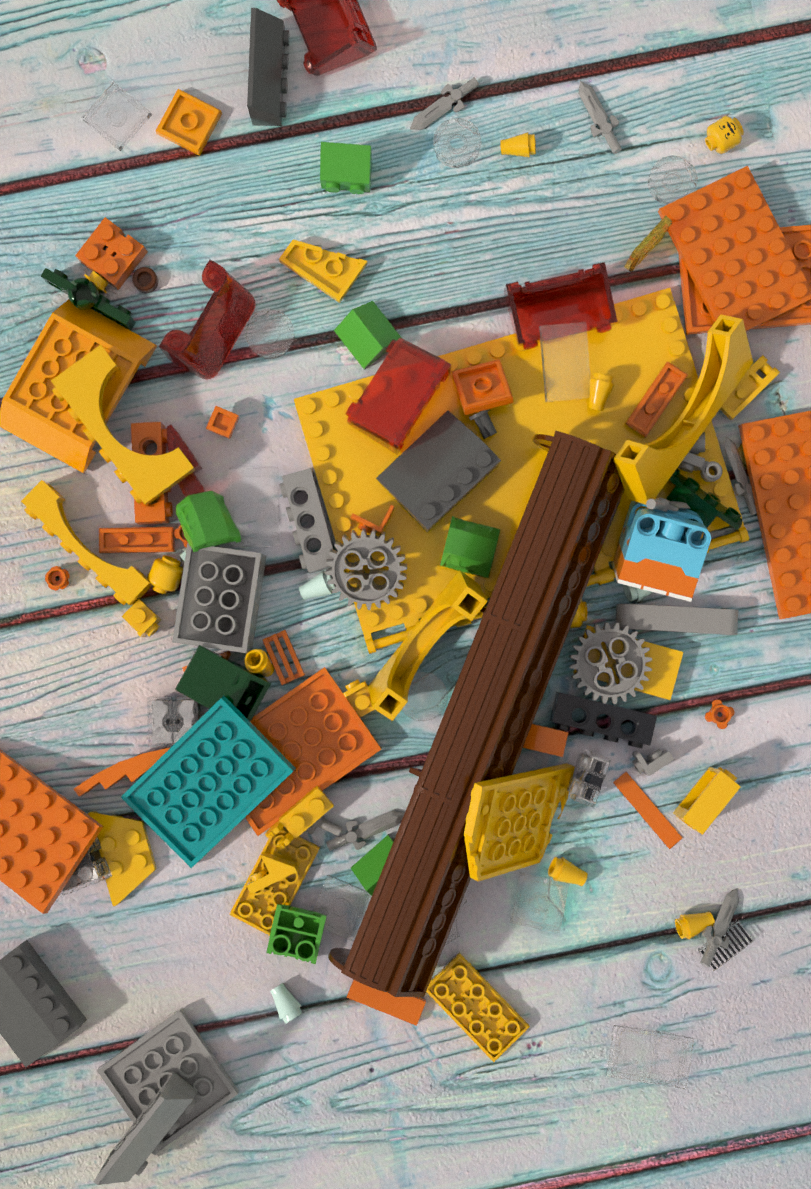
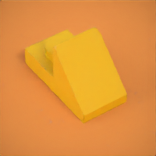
[246,852,299,894]

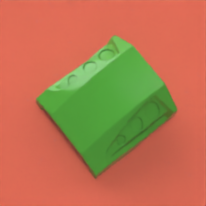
[176,491,241,552]
[440,516,500,578]
[266,904,327,964]

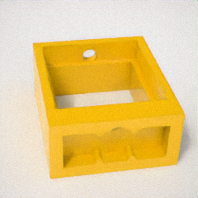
[673,767,741,835]

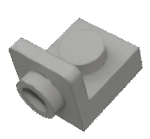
[632,749,675,776]

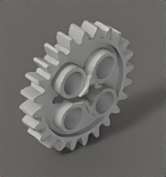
[325,528,407,610]
[569,622,652,704]

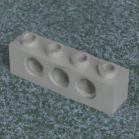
[279,468,334,574]

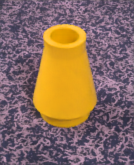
[500,132,536,157]
[588,373,614,411]
[244,649,274,677]
[548,857,588,886]
[675,911,715,939]

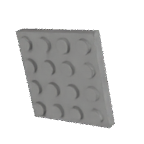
[97,1008,239,1151]

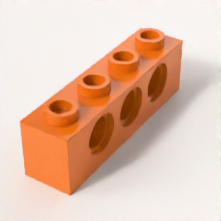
[131,422,173,525]

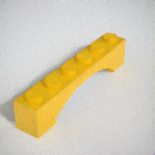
[21,480,153,605]

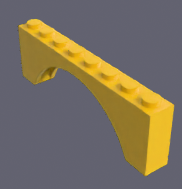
[613,315,753,505]

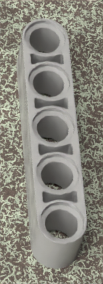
[616,604,738,635]

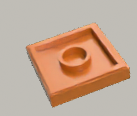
[452,359,513,415]

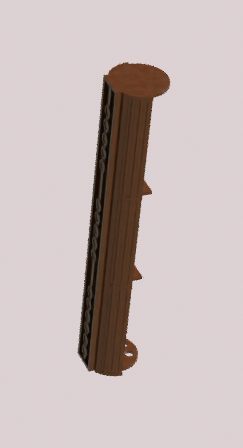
[328,431,625,997]

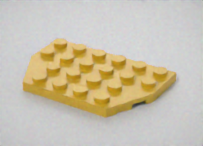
[464,763,575,882]

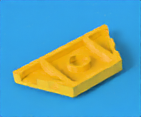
[87,811,157,906]

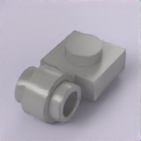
[678,452,722,482]

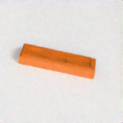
[625,361,688,438]
[99,527,175,553]
[346,980,426,1026]

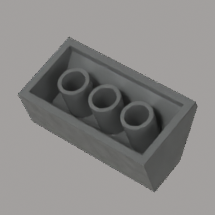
[247,8,290,126]

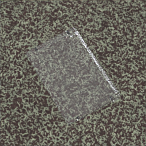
[539,322,590,402]

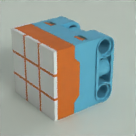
[612,501,711,602]

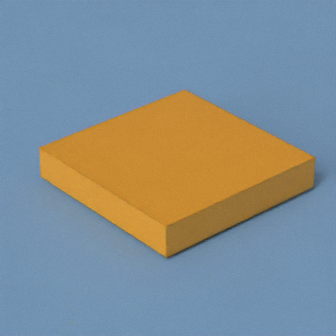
[156,89,222,156]

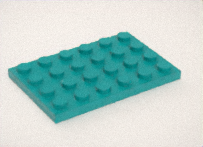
[121,696,296,868]

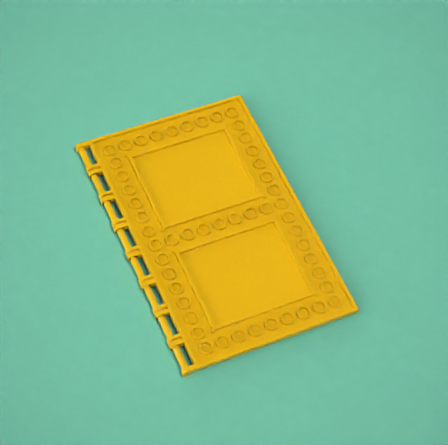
[294,288,749,654]

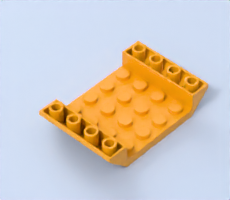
[0,299,157,473]

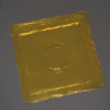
[624,216,672,272]

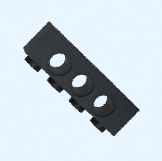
[550,692,657,748]

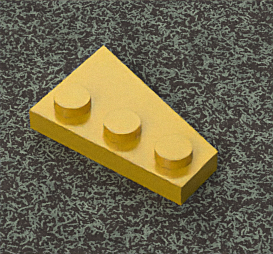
[279,239,368,303]

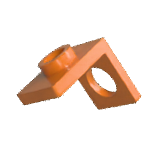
[350,505,395,535]

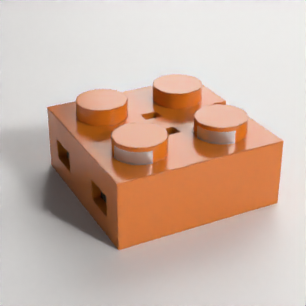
[75,217,148,290]

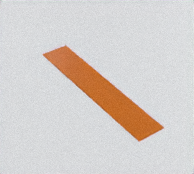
[613,772,682,849]

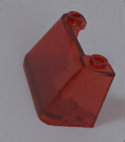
[277,0,377,76]
[159,259,256,380]
[504,262,618,350]
[345,338,452,455]

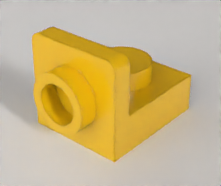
[121,599,162,637]
[343,679,375,718]

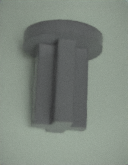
[469,409,497,439]

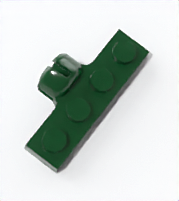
[41,268,136,331]

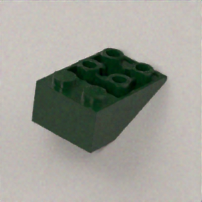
[175,645,271,722]

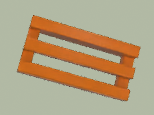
[262,630,305,685]

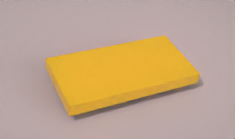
[573,625,683,700]
[229,827,320,936]
[426,952,530,1062]

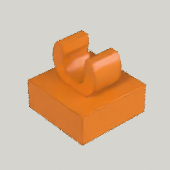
[206,406,239,439]

